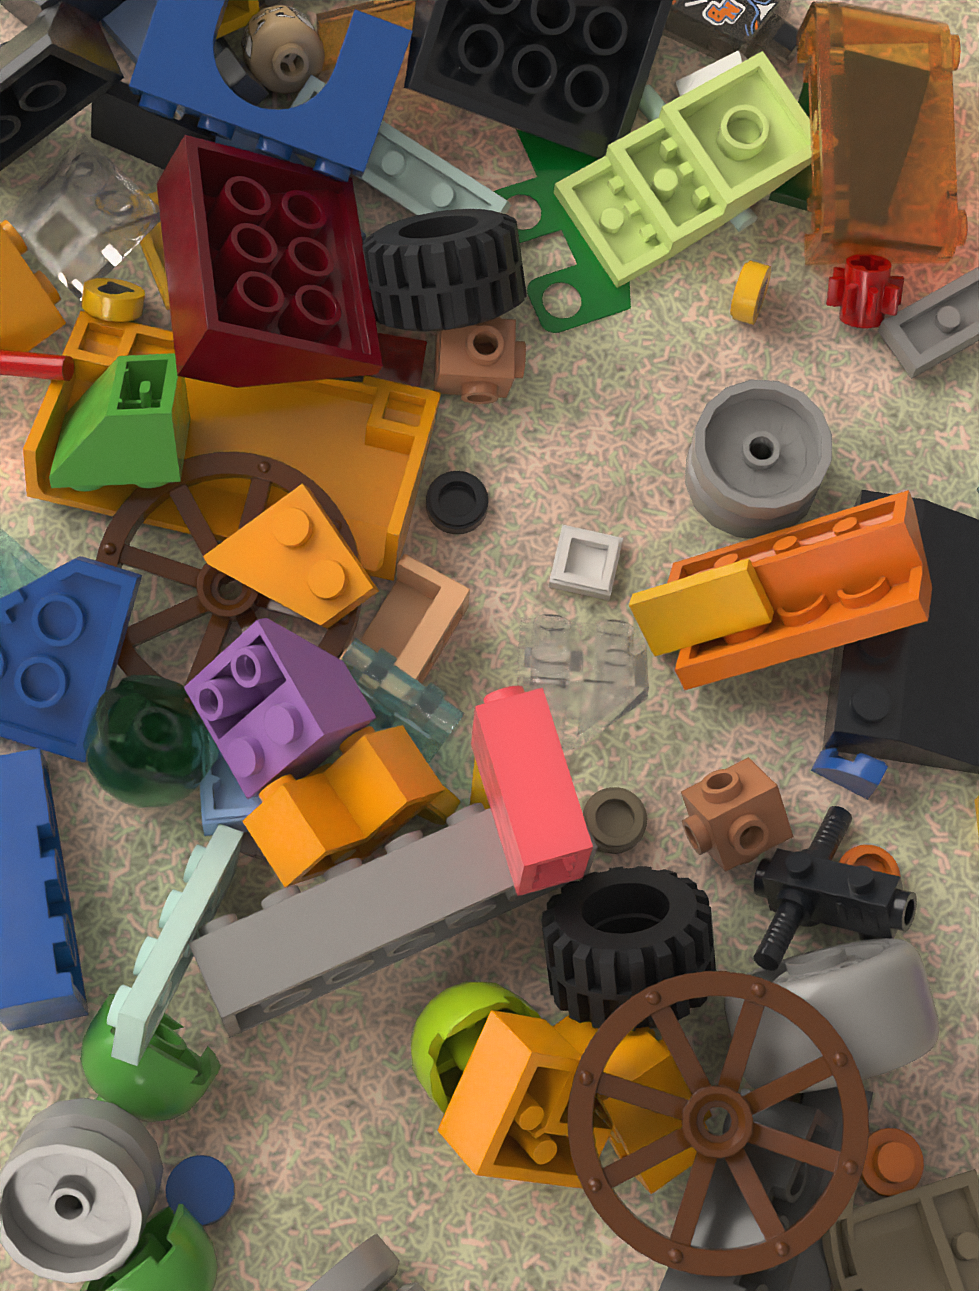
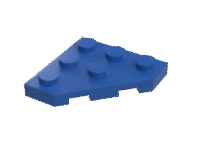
[0,556,142,763]

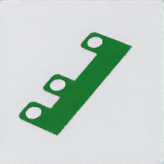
[493,129,631,333]

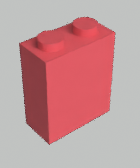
[471,686,593,896]

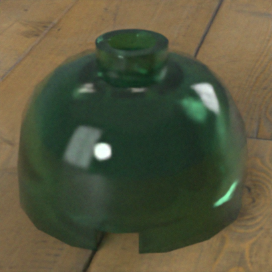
[83,675,219,808]

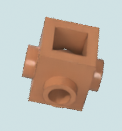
[434,316,526,404]
[681,757,794,872]

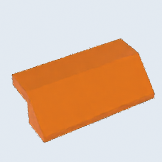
[667,490,932,690]

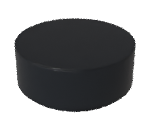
[426,471,488,534]

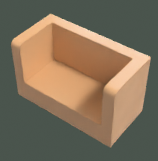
[339,554,470,712]

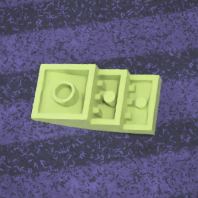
[553,51,829,288]

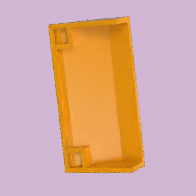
[23,311,441,581]

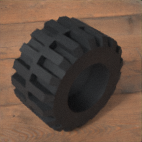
[362,209,527,332]
[541,866,716,1031]

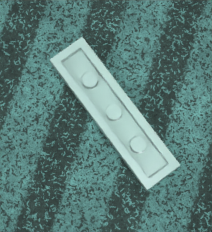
[290,75,512,215]
[107,824,244,1066]

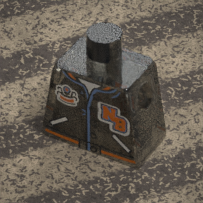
[662,0,807,65]

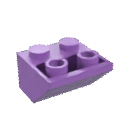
[184,617,376,799]

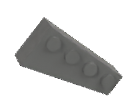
[658,1088,838,1291]

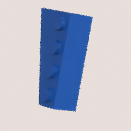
[0,748,89,1031]

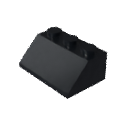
[0,1,124,171]

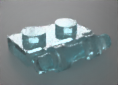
[341,638,465,764]

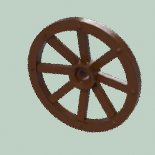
[96,451,362,717]
[568,971,869,1276]

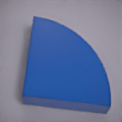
[811,748,888,800]

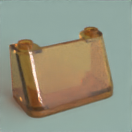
[796,1,968,265]

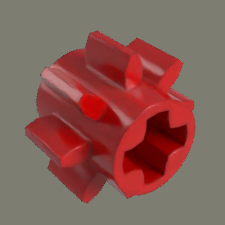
[826,254,904,329]

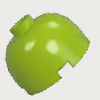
[410,981,541,1113]

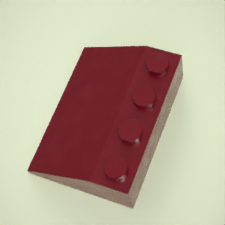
[156,135,383,388]

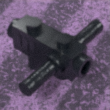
[753,806,917,971]

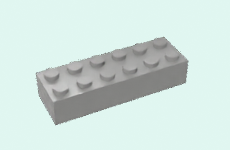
[188,803,598,1038]

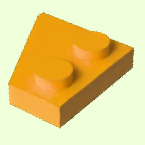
[203,484,379,629]

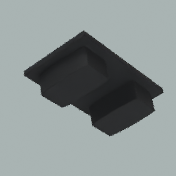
[91,81,216,170]

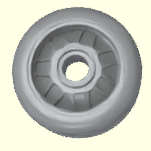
[724,938,940,1093]

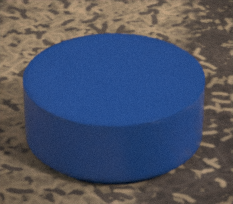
[166,1155,235,1226]

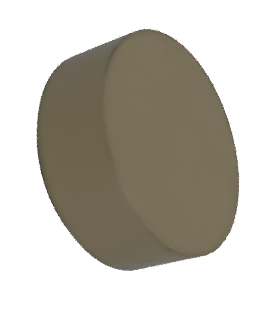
[583,787,647,854]

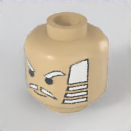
[241,5,325,94]

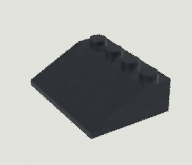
[404,0,673,159]
[822,490,979,774]

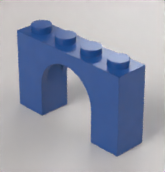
[129,0,413,183]

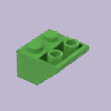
[49,353,190,491]

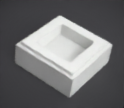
[548,524,623,601]

